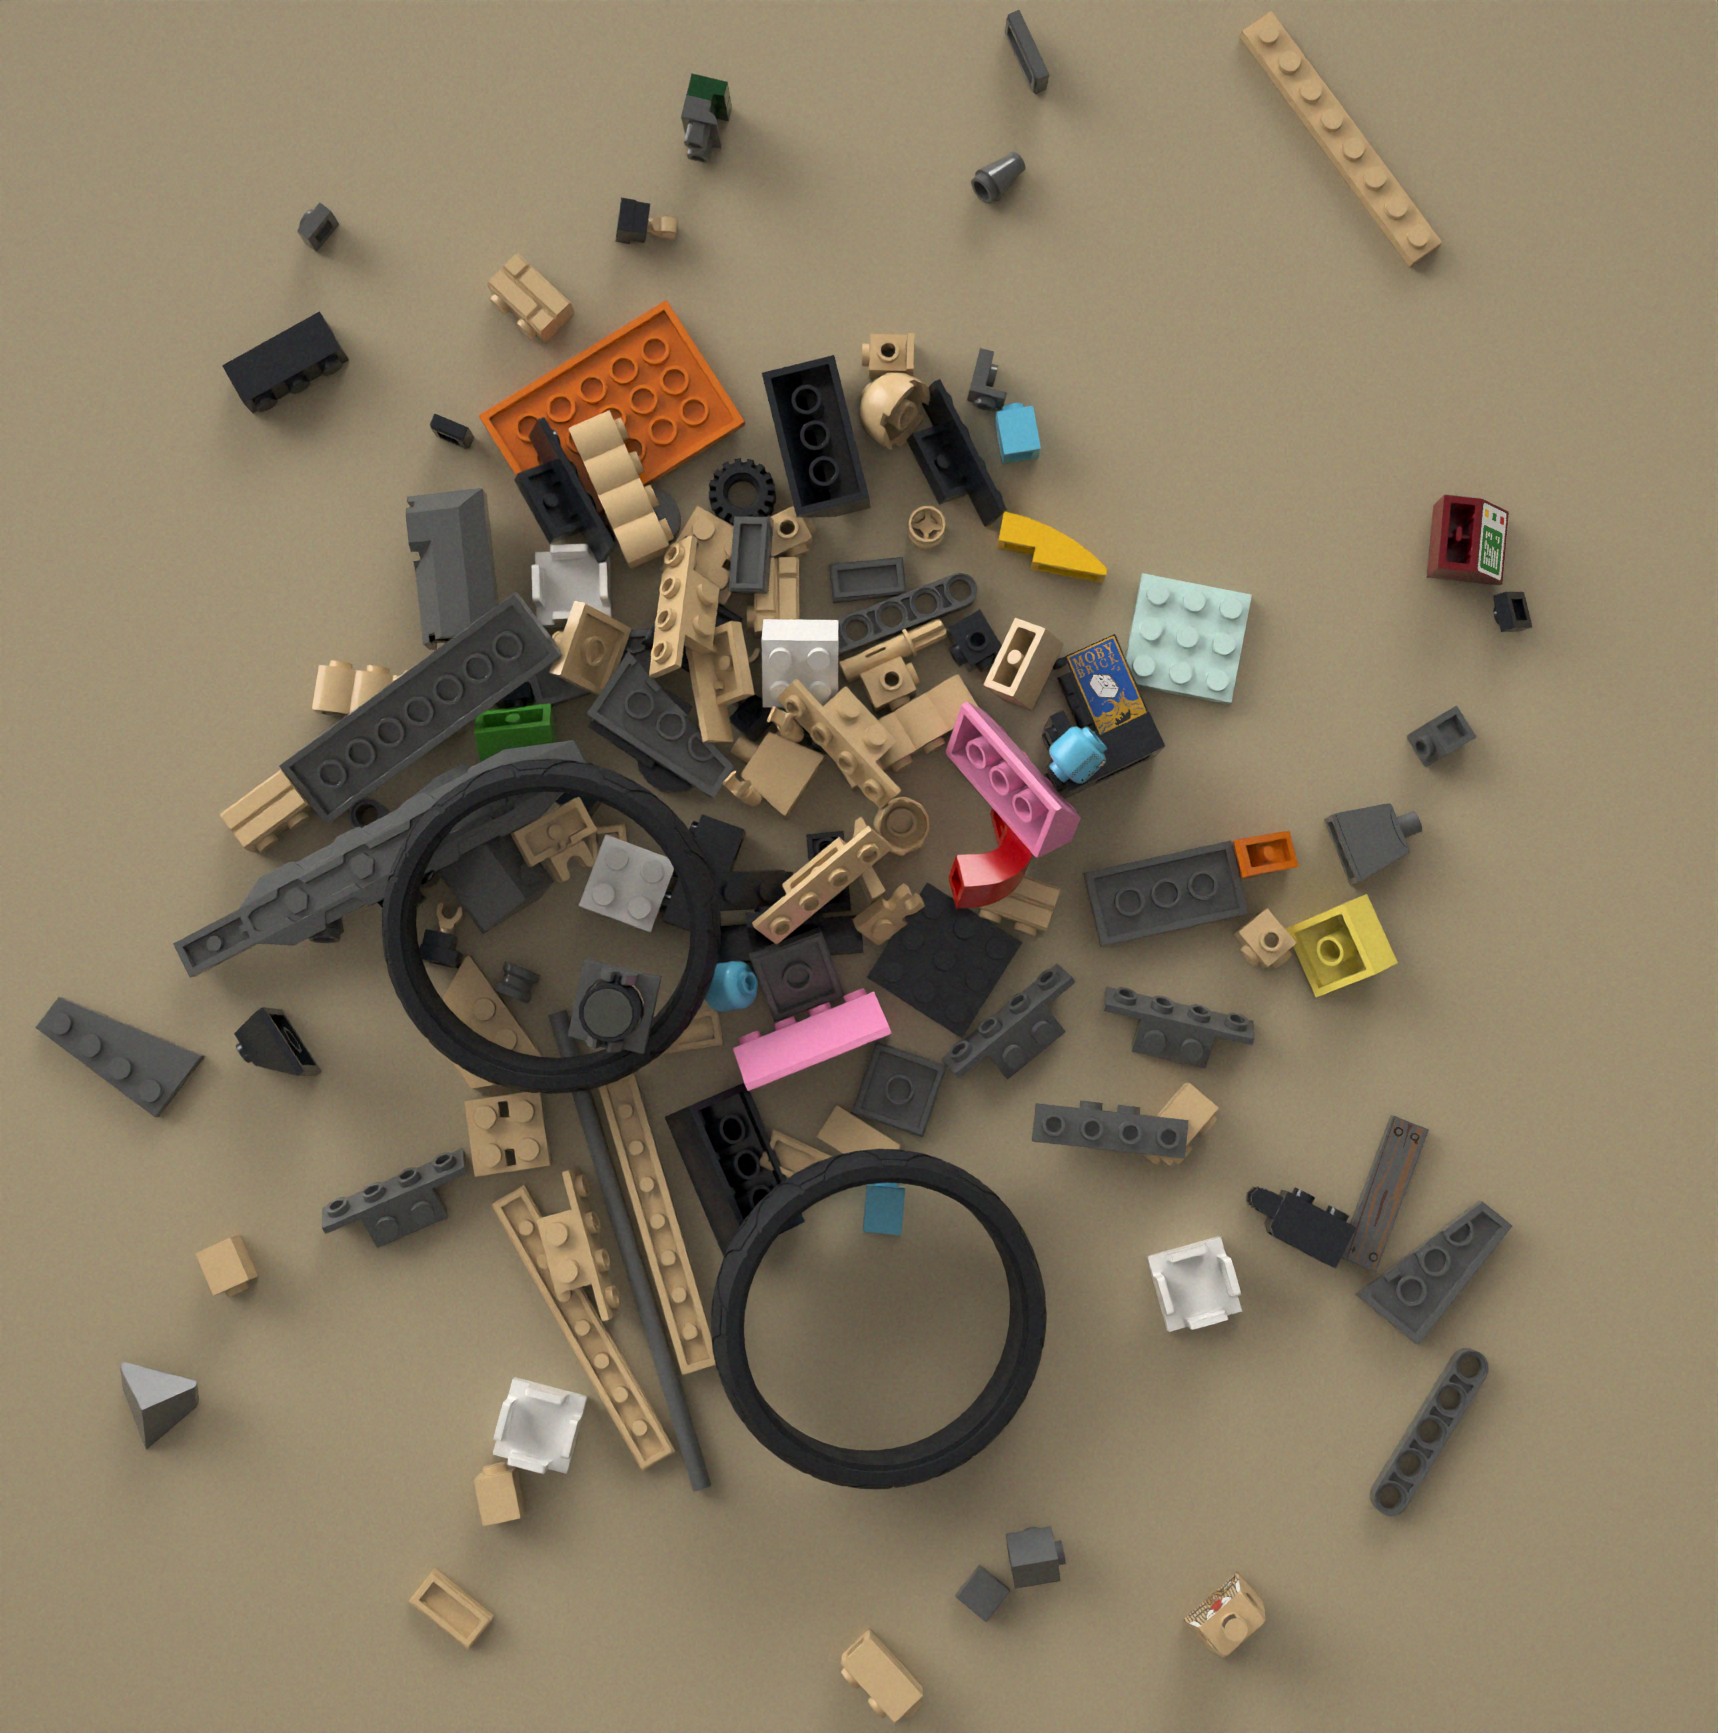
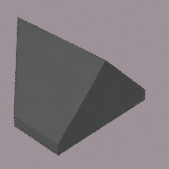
[120,1362,199,1450]

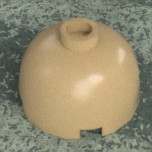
[860,373,930,450]

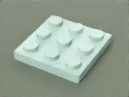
[1125,573,1252,705]

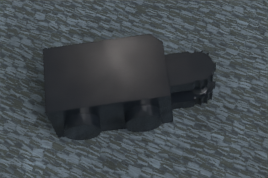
[1246,1186,1356,1269]

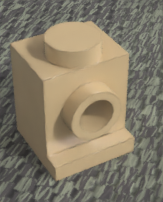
[862,332,915,379]

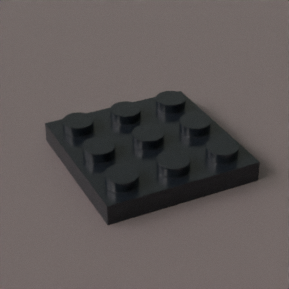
[867,882,1022,1038]

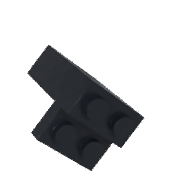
[1041,710,1165,799]

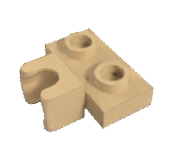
[510,797,597,883]

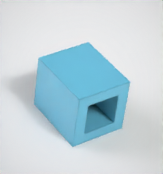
[994,403,1041,464]
[863,1183,905,1235]

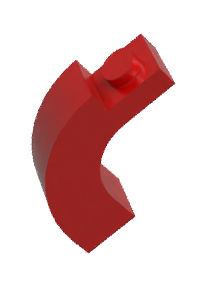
[948,808,1033,909]

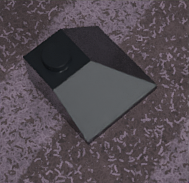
[234,1007,322,1076]

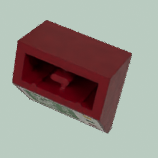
[1427,494,1509,586]

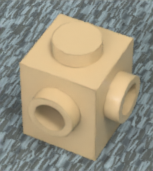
[771,506,816,559]
[860,656,920,713]
[1233,908,1296,969]

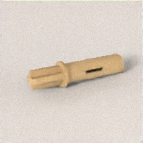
[839,619,947,684]

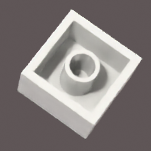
[762,619,839,708]
[579,834,674,933]

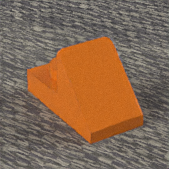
[1232,831,1299,881]

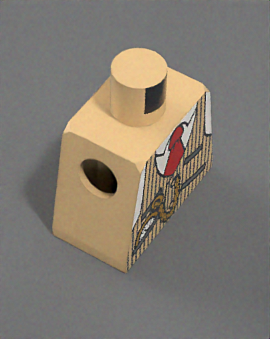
[1183,1571,1266,1658]

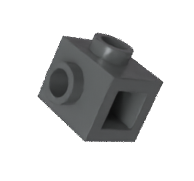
[1006,1526,1066,1589]

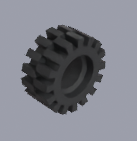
[708,458,776,525]

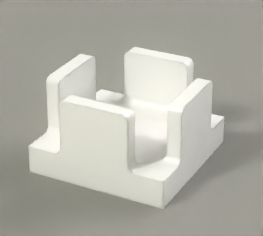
[532,544,613,628]
[1146,1236,1242,1332]
[493,1377,588,1474]

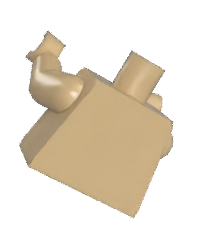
[722,706,825,820]

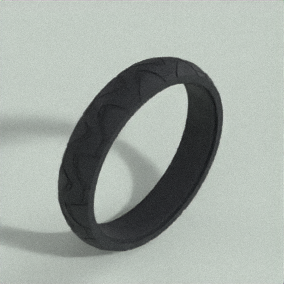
[382,759,721,1094]
[711,1149,1047,1489]

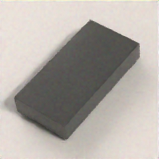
[1005,10,1049,94]
[729,516,774,594]
[829,557,906,603]

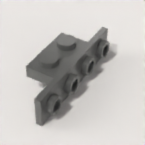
[941,964,1075,1079]
[1104,987,1254,1068]
[1032,1100,1189,1158]
[322,1149,467,1248]

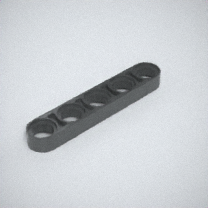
[835,573,978,657]
[1370,1348,1489,1516]

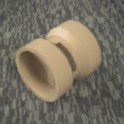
[908,506,946,551]

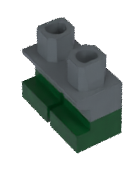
[681,73,732,163]

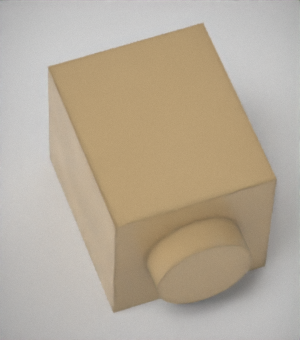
[195,1235,258,1298]
[474,1462,526,1527]

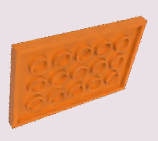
[478,300,746,542]

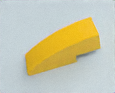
[996,511,1107,583]

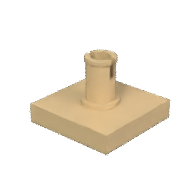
[549,601,632,696]

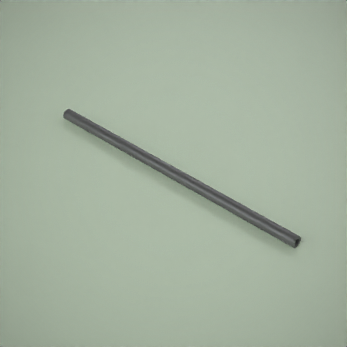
[548,1010,711,1491]

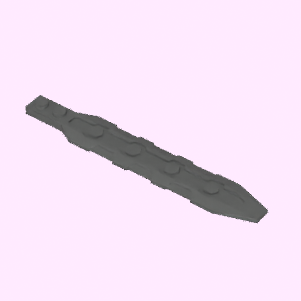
[173,740,586,977]

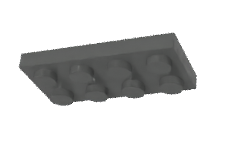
[1083,840,1249,947]

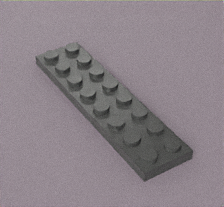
[279,591,562,825]

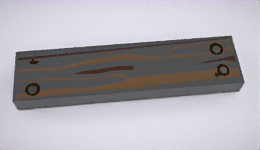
[1341,1115,1429,1272]

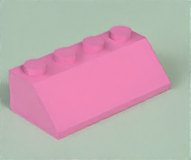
[945,702,1081,858]
[733,988,892,1091]

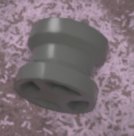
[494,962,541,1003]

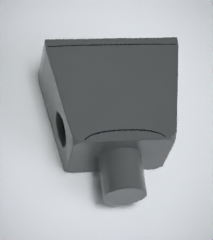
[1324,803,1422,885]

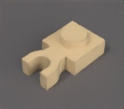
[852,883,925,946]

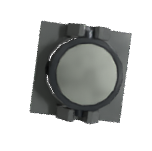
[568,959,662,1054]

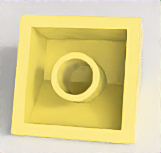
[1285,894,1398,997]

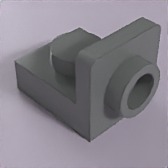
[967,348,1007,411]
[1407,706,1476,767]

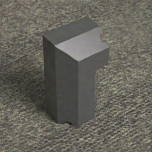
[405,488,499,650]

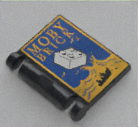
[1053,634,1149,736]

